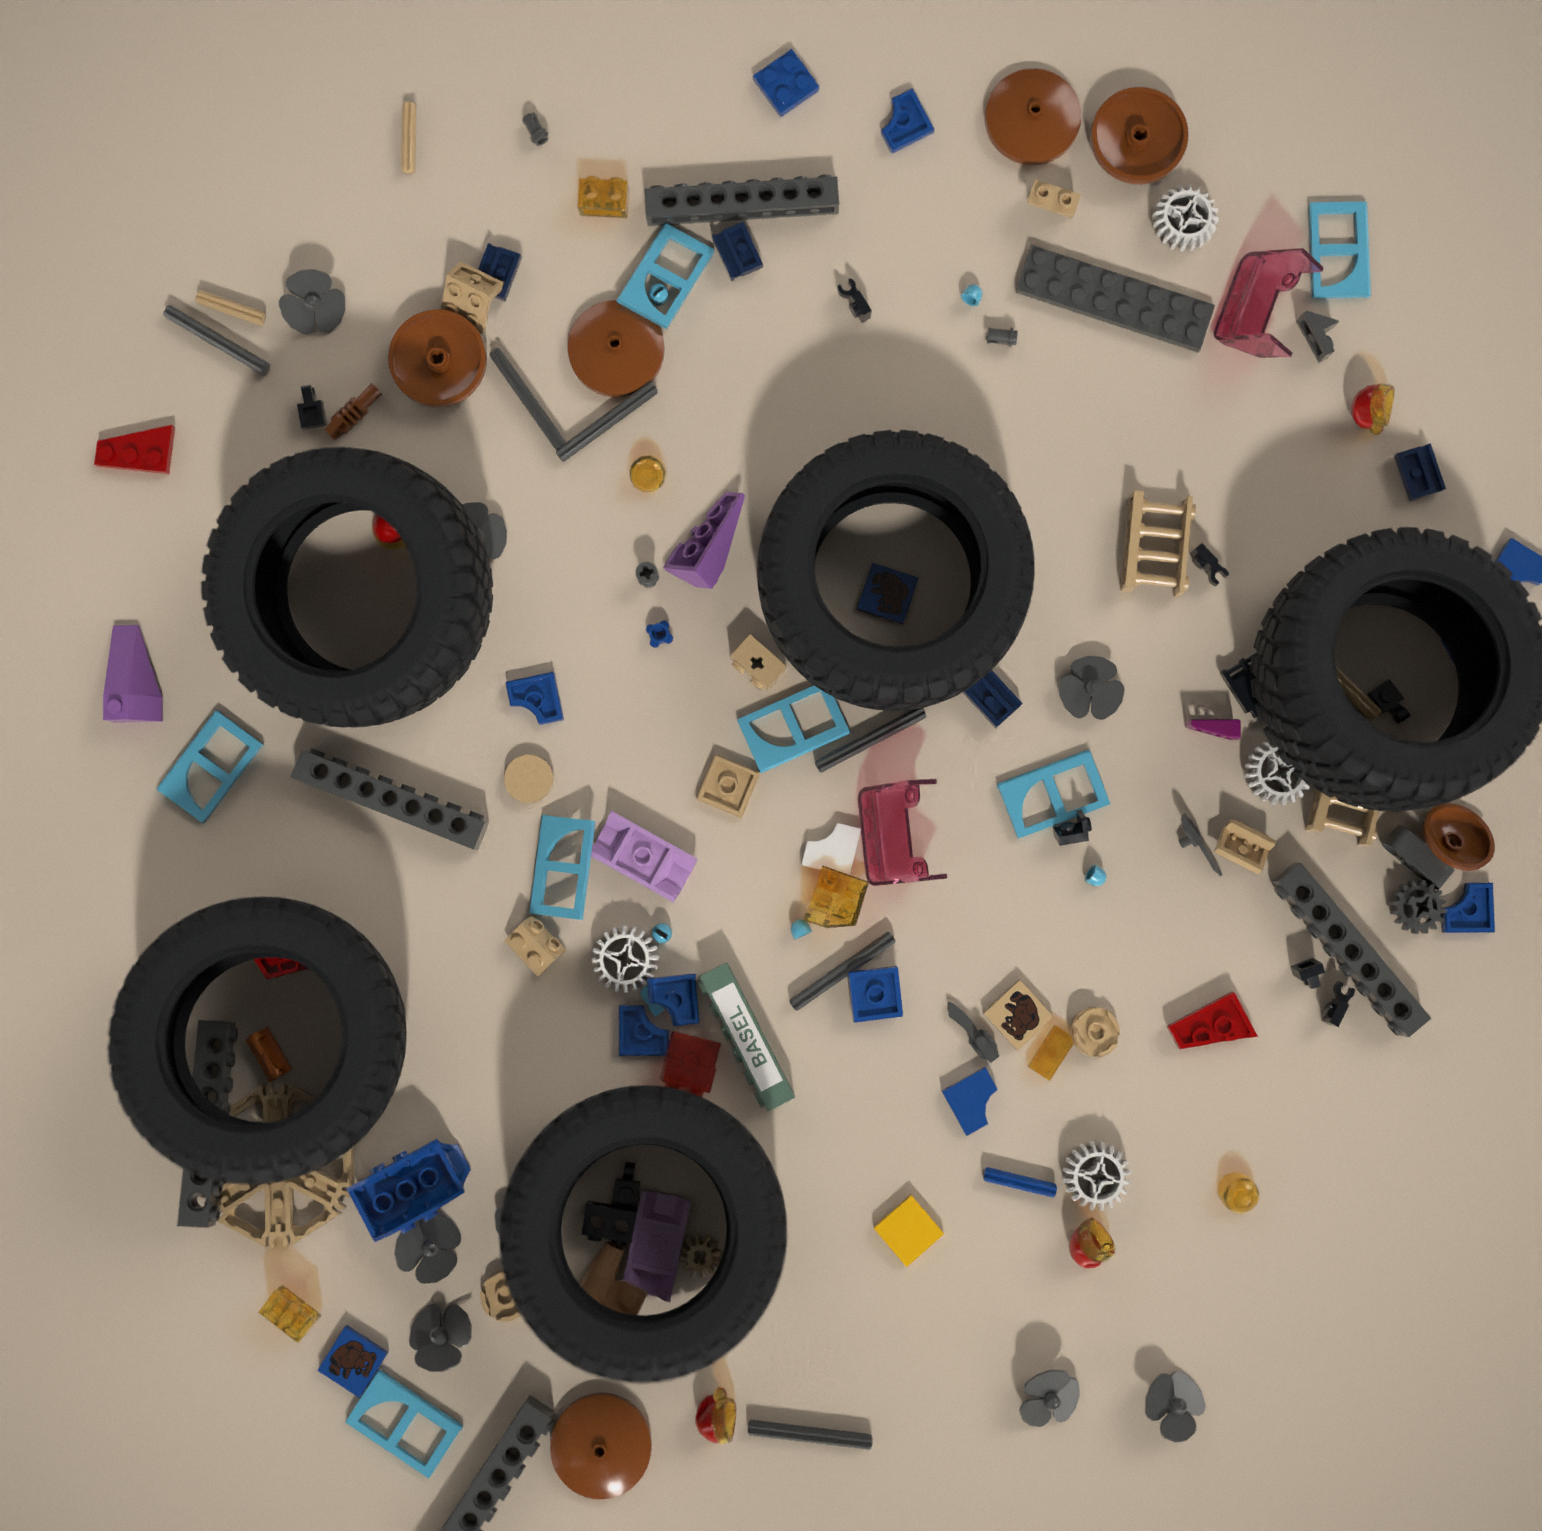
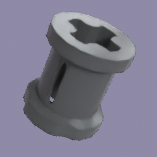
[635,562,659,588]

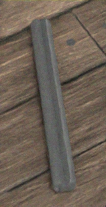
[163,305,270,375]
[490,348,566,450]
[556,382,658,462]
[815,708,926,773]
[790,932,896,1011]
[747,1420,873,1450]

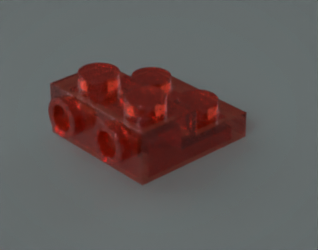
[659,1030,721,1096]

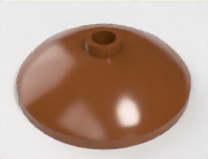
[1422,803,1495,871]

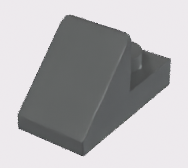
[1296,311,1340,362]

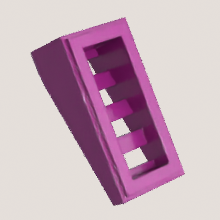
[1185,719,1241,741]

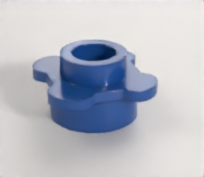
[646,620,673,648]

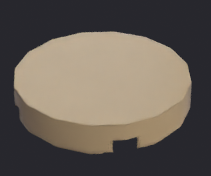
[504,754,554,803]
[1071,1007,1120,1057]
[480,1270,521,1322]

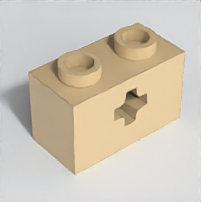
[730,634,787,691]

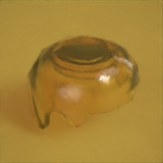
[629,455,667,492]
[1218,1172,1260,1214]

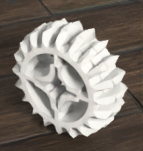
[1152,184,1219,252]
[1245,741,1310,805]
[592,925,659,993]
[1062,1141,1131,1211]

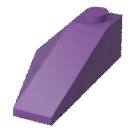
[663,492,745,589]
[103,625,163,723]

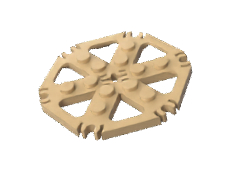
[202,1083,355,1248]

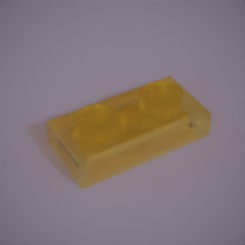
[1028,1025,1073,1081]

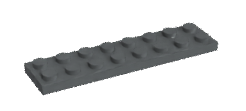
[1015,245,1215,353]

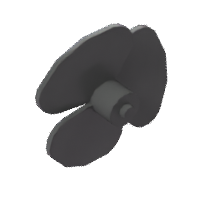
[279,269,345,335]
[462,502,507,559]
[1059,656,1125,720]
[394,1215,461,1284]
[409,1304,472,1372]
[1019,1370,1080,1427]
[1145,1371,1206,1442]

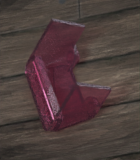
[1214,248,1324,358]
[858,779,947,886]

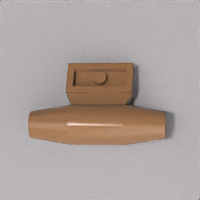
[580,1241,649,1315]

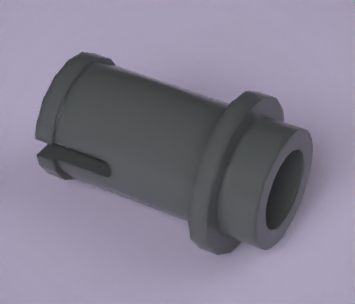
[522,112,548,146]
[987,328,1018,347]

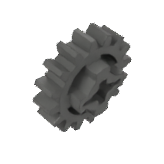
[1389,880,1447,934]

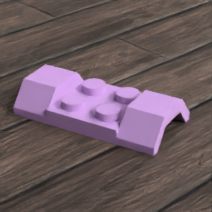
[591,811,698,903]
[623,1191,691,1302]

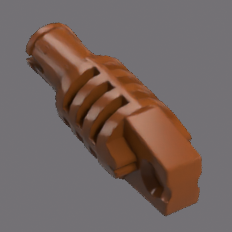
[324,383,383,440]

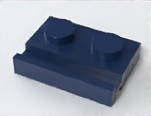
[712,221,763,281]
[478,243,522,302]
[1394,443,1446,501]
[962,670,1023,729]

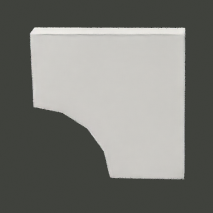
[801,823,861,877]

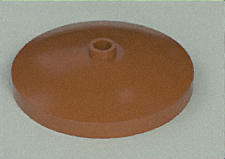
[985,69,1082,165]
[1090,87,1189,184]
[568,300,665,397]
[388,309,487,408]
[550,1393,652,1499]

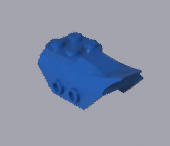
[346,1139,471,1243]

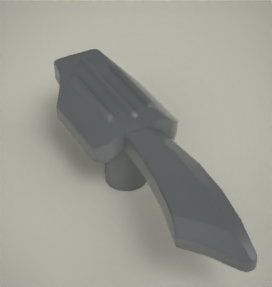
[1179,813,1222,876]
[947,1001,999,1063]

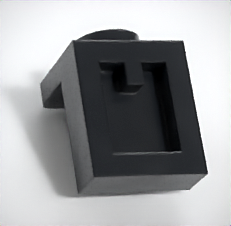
[1053,810,1092,846]

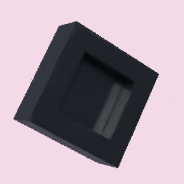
[1290,958,1325,989]

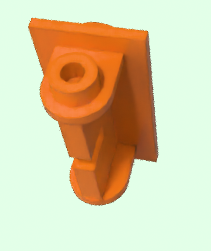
[246,1027,292,1083]

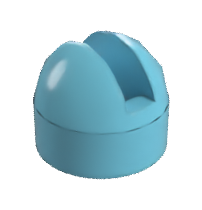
[649,284,669,305]
[961,284,983,306]
[1085,865,1107,886]
[791,919,812,940]
[652,923,672,943]

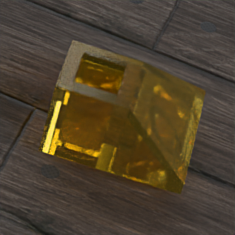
[803,865,869,928]

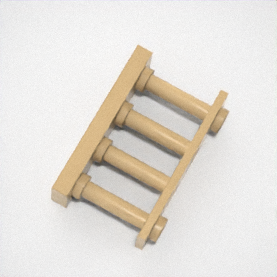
[1121,490,1196,597]
[1305,790,1379,846]

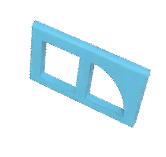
[1308,202,1371,299]
[616,223,715,330]
[737,686,850,773]
[156,710,264,823]
[997,749,1110,839]
[529,814,595,920]
[345,1369,463,1478]

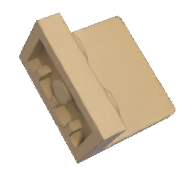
[441,261,503,334]

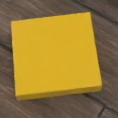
[873,1194,944,1267]

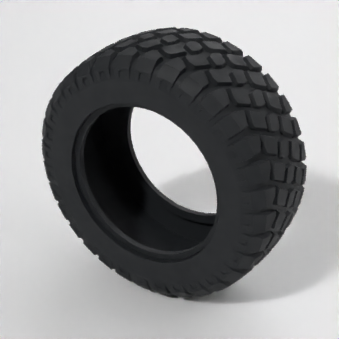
[757,430,1035,711]
[201,447,493,728]
[1250,527,1542,811]
[107,897,407,1184]
[499,1085,787,1383]

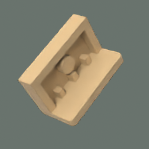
[1027,179,1081,218]
[1214,819,1276,874]
[505,915,566,977]

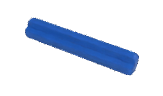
[983,1167,1057,1198]

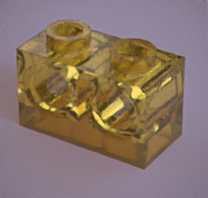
[577,176,630,218]
[258,1285,322,1343]

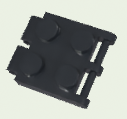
[1220,652,1259,719]

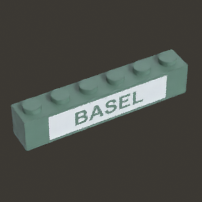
[698,962,795,1111]

